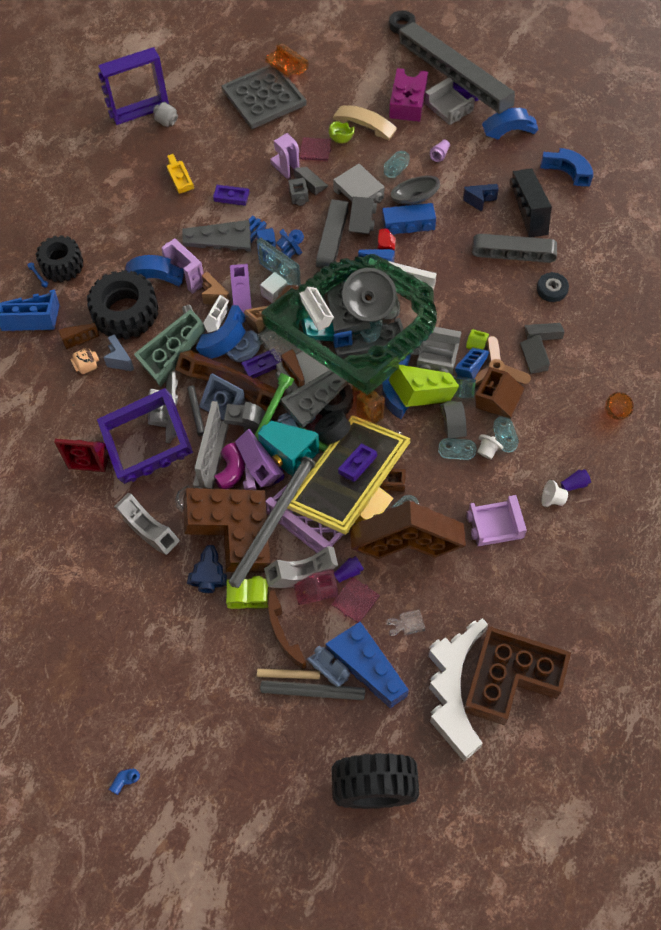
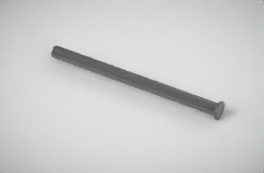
[229,457,315,588]

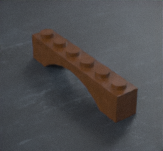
[175,350,285,411]

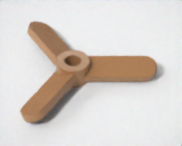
[466,336,531,388]

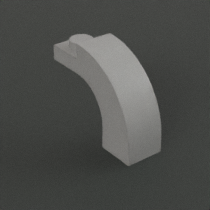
[114,493,180,555]
[264,546,338,588]

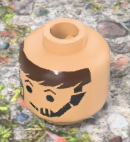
[71,348,99,374]

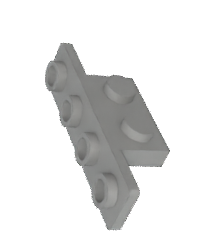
[148,372,178,444]

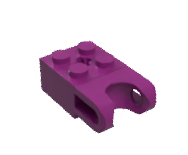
[389,68,428,122]

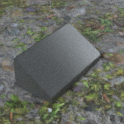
[294,167,328,195]
[524,323,565,340]
[520,334,550,374]

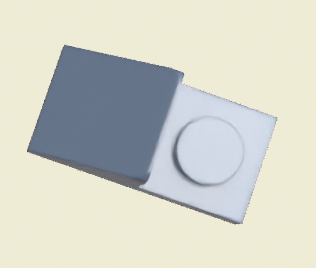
[104,335,134,371]

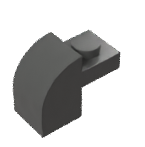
[440,401,467,439]
[224,402,265,434]

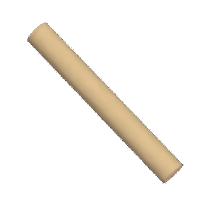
[257,669,320,679]

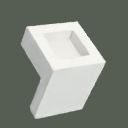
[260,272,287,304]

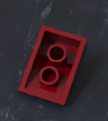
[54,438,109,472]

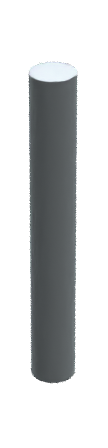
[187,386,204,436]

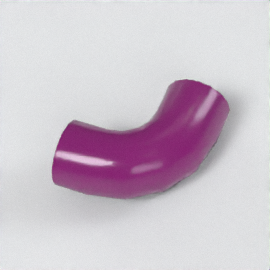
[214,443,245,489]

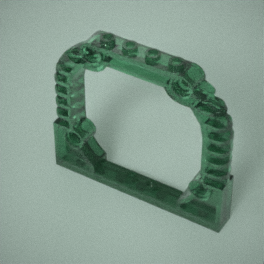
[261,254,437,395]

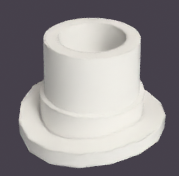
[477,434,504,460]
[542,480,568,507]

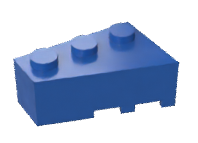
[0,289,60,331]

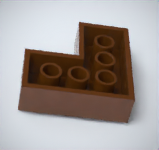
[183,488,270,572]
[350,501,466,559]
[464,626,571,726]

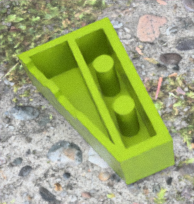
[389,364,459,407]

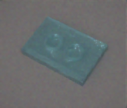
[257,237,301,288]

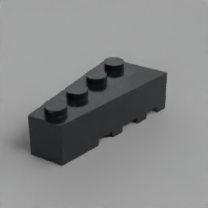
[510,168,552,237]

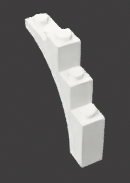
[429,618,488,762]

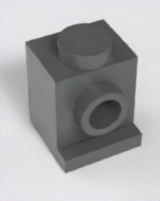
[288,178,309,206]

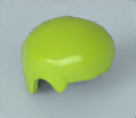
[329,122,354,144]

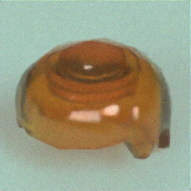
[605,392,634,420]

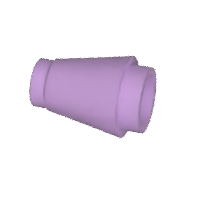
[430,140,450,162]

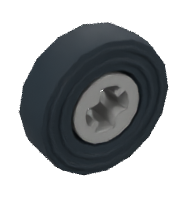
[537,272,569,302]

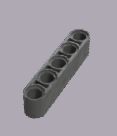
[316,199,349,268]
[472,234,557,263]

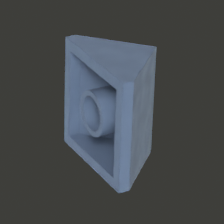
[199,373,245,420]

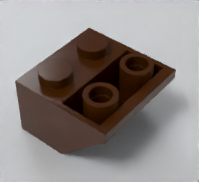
[475,367,524,419]

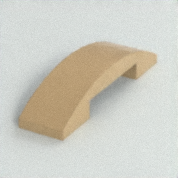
[333,106,396,140]

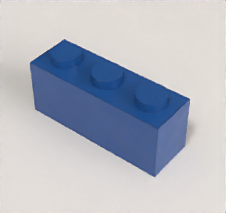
[382,203,436,235]

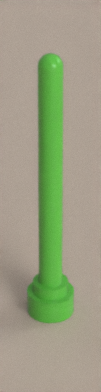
[255,373,294,441]

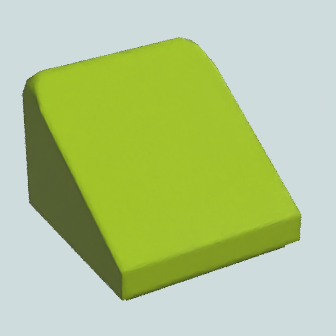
[466,329,489,350]

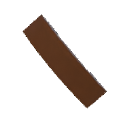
[268,589,307,670]

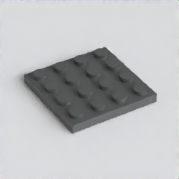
[221,62,307,129]

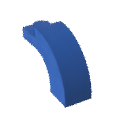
[482,108,539,140]
[541,148,593,187]
[125,255,184,286]
[196,305,246,359]
[382,356,409,419]

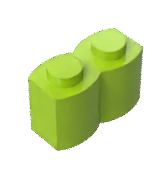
[226,576,268,609]

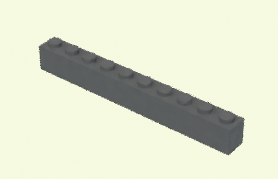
[399,22,515,114]

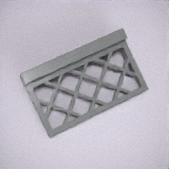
[193,401,229,489]

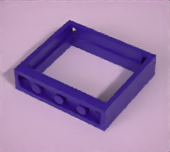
[98,47,169,125]
[97,388,193,484]

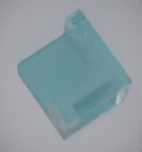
[453,376,476,398]

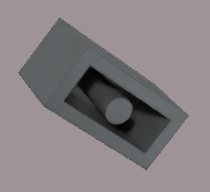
[349,196,377,235]

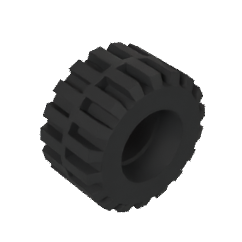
[36,235,84,282]

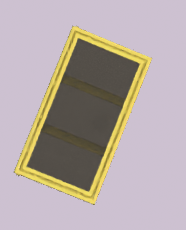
[287,415,410,535]

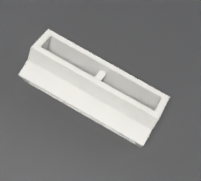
[299,287,334,331]
[203,295,229,333]

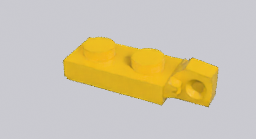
[167,154,194,194]

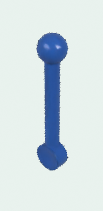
[27,262,48,287]

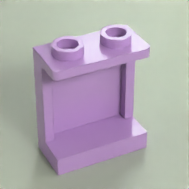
[161,238,204,294]
[466,495,527,546]

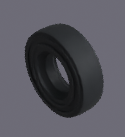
[389,10,416,34]

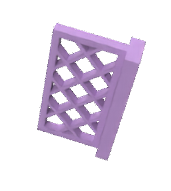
[266,484,354,553]

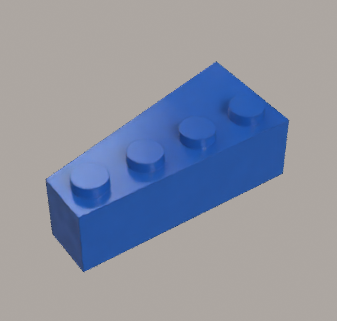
[325,621,409,708]

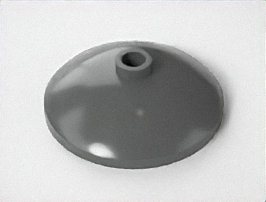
[391,176,440,205]
[342,268,397,322]

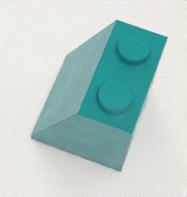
[258,421,319,477]

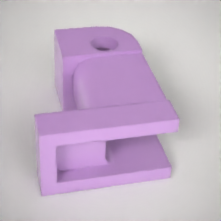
[270,133,300,179]

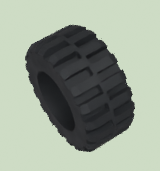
[87,270,159,339]
[331,753,419,809]

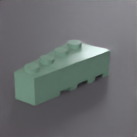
[134,309,206,387]

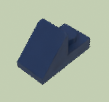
[463,184,499,211]

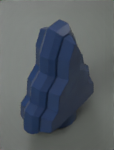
[187,545,227,594]

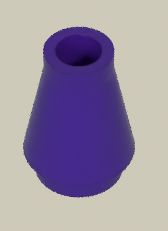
[560,469,591,492]
[333,556,364,583]

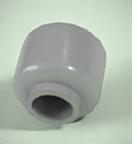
[153,102,178,127]

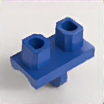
[276,229,304,259]

